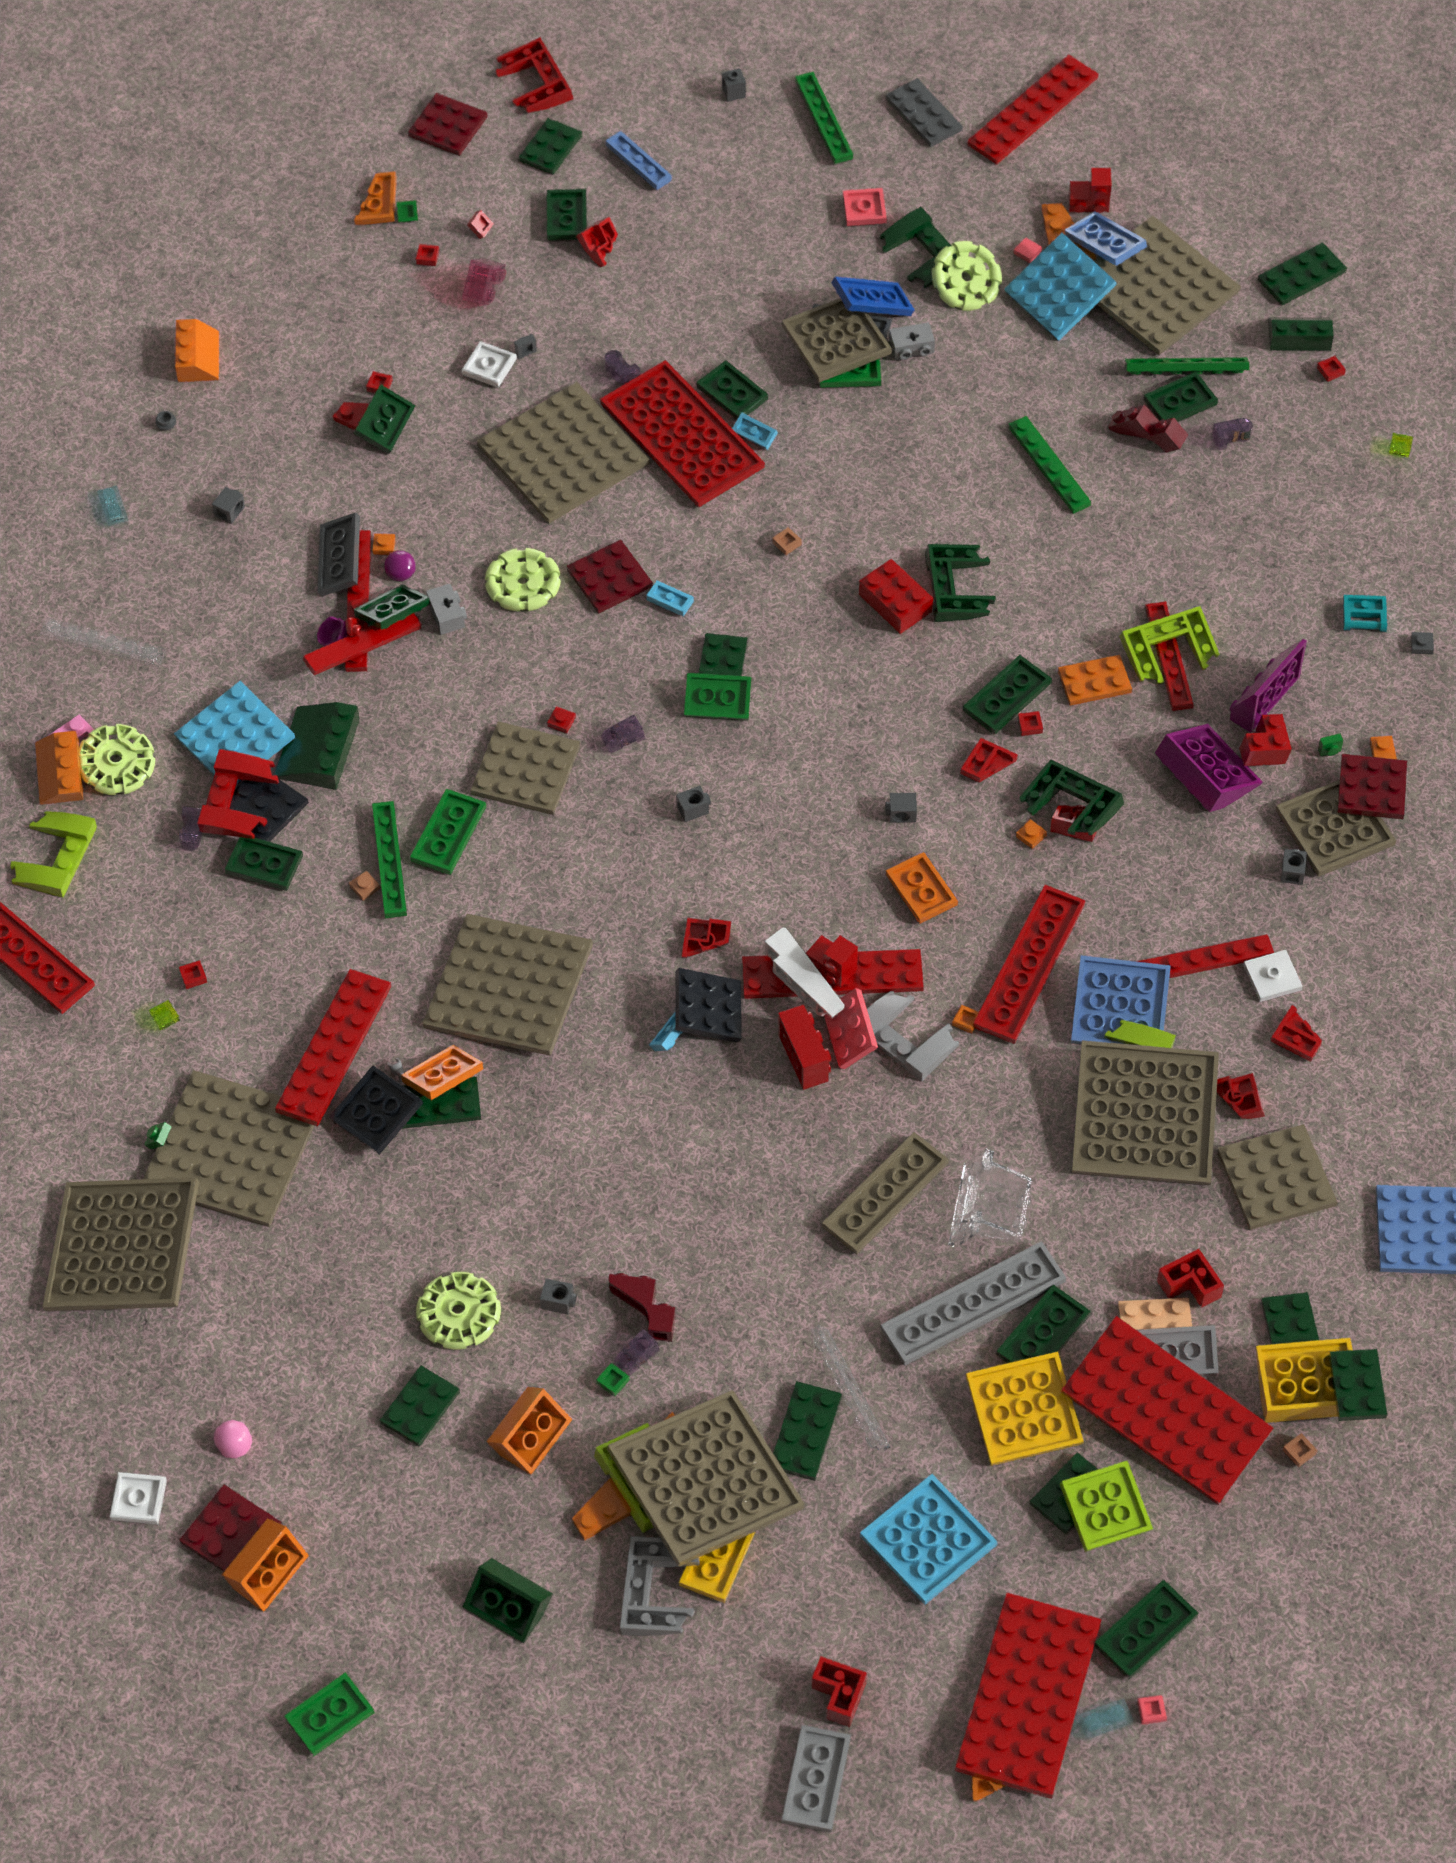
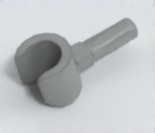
[387,1058,404,1079]

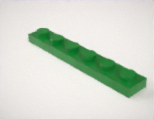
[795,71,853,164]
[1125,357,1250,375]
[1009,416,1091,514]
[372,801,407,919]

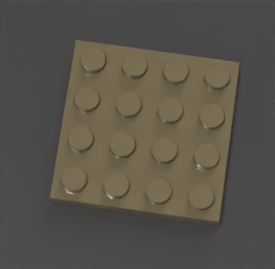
[782,298,892,382]
[471,721,580,815]
[1275,780,1396,877]
[1217,1124,1337,1230]

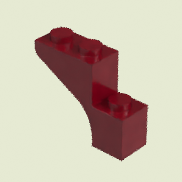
[1108,404,1188,453]
[609,1273,676,1342]

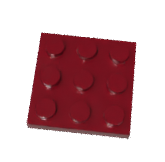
[408,92,488,156]
[567,539,653,614]
[1337,754,1407,820]
[179,1484,282,1572]

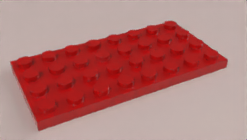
[600,360,765,508]
[1061,1316,1274,1505]
[955,1592,1102,1799]

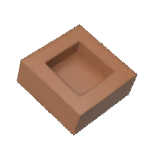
[772,527,802,555]
[349,871,380,901]
[1283,1433,1318,1468]

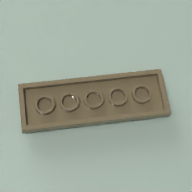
[822,1132,949,1255]

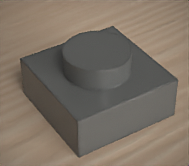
[514,334,537,359]
[1411,632,1434,654]

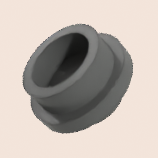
[155,411,176,430]

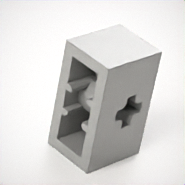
[889,322,935,360]
[426,584,467,635]

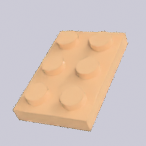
[1118,1298,1192,1330]

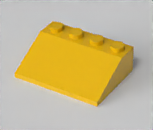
[1256,1338,1353,1423]

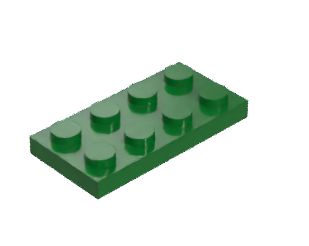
[410,789,487,875]

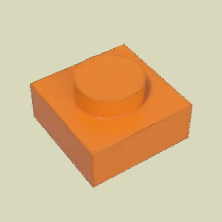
[372,533,396,555]
[1016,819,1047,849]

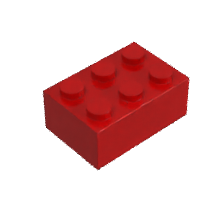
[859,559,933,634]
[778,1004,831,1090]

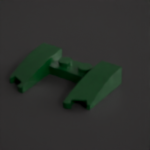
[880,206,957,288]
[925,544,996,622]
[1019,759,1124,835]

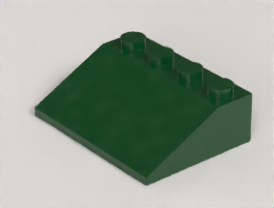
[274,702,360,790]

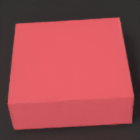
[1014,238,1042,263]
[1137,1695,1167,1725]

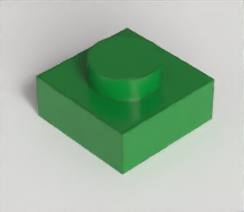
[396,200,418,222]
[1318,733,1343,756]
[144,1122,172,1149]
[596,1363,630,1397]

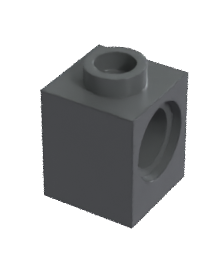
[721,68,746,102]
[212,487,245,524]
[676,786,711,822]
[885,793,917,823]
[1281,849,1307,885]
[540,1279,577,1315]

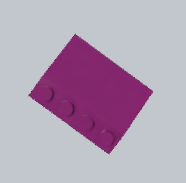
[1229,639,1307,733]
[1155,724,1263,812]

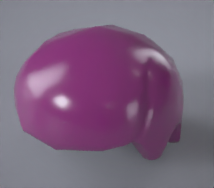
[384,550,416,582]
[317,616,349,646]

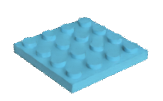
[1004,233,1117,341]
[174,681,295,785]
[860,1474,997,1605]

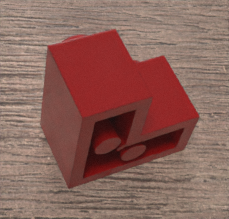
[1069,168,1112,213]
[1239,714,1292,766]
[805,935,858,988]
[1157,1249,1224,1308]
[812,1656,867,1727]

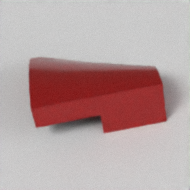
[576,217,618,267]
[1050,805,1097,842]
[682,918,731,958]
[1217,1073,1265,1119]

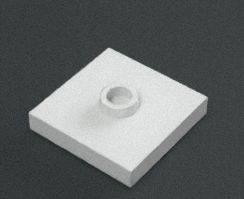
[462,341,517,388]
[1243,950,1303,1002]
[110,1472,167,1525]

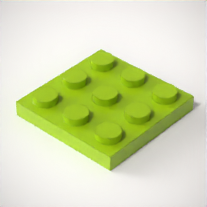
[1059,1460,1153,1552]

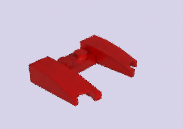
[496,37,574,113]
[197,749,279,839]

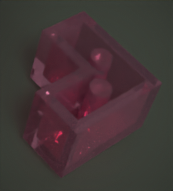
[462,258,506,305]

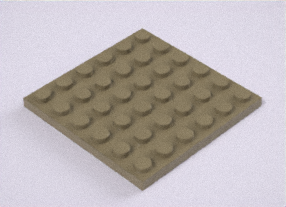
[1094,215,1241,355]
[477,382,650,524]
[422,914,593,1056]
[1072,1040,1219,1185]
[143,1070,314,1227]
[43,1177,199,1311]
[607,1390,805,1567]

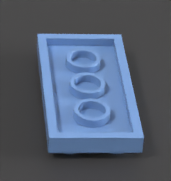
[1064,211,1147,266]

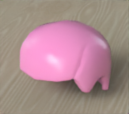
[213,1420,252,1458]

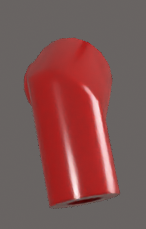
[345,617,361,637]

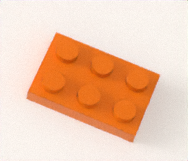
[1058,655,1132,706]
[886,852,958,924]
[401,1045,483,1100]

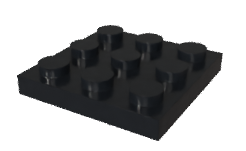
[229,775,309,842]
[675,968,742,1042]
[329,1065,424,1155]

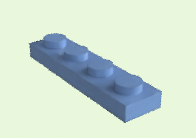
[606,131,672,190]

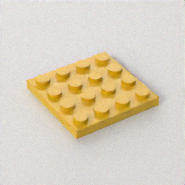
[965,1352,1084,1466]

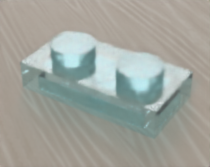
[97,485,128,526]
[1077,1699,1134,1740]

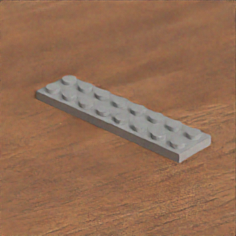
[881,1241,1066,1366]

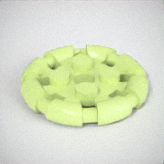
[932,241,1002,311]
[485,548,561,612]
[79,724,155,795]
[416,1272,501,1350]

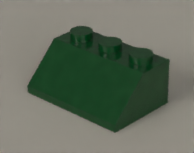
[1268,317,1334,351]
[462,1558,553,1643]

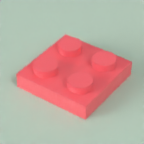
[843,188,887,226]

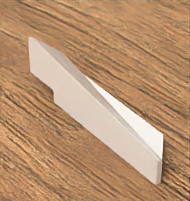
[765,927,845,1018]

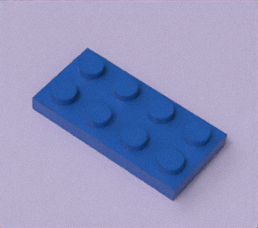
[831,277,915,316]

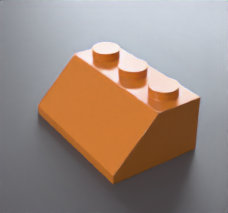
[175,319,219,382]
[35,731,84,805]
[486,1387,572,1475]
[222,1519,309,1612]

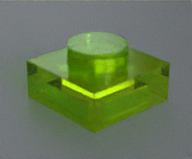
[1389,433,1413,457]
[149,1000,180,1031]

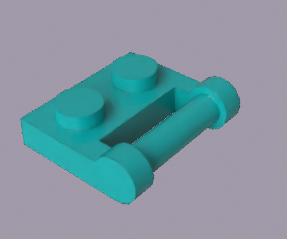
[1343,595,1387,632]

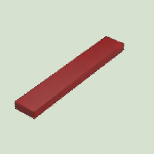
[1145,601,1194,711]
[303,613,422,676]

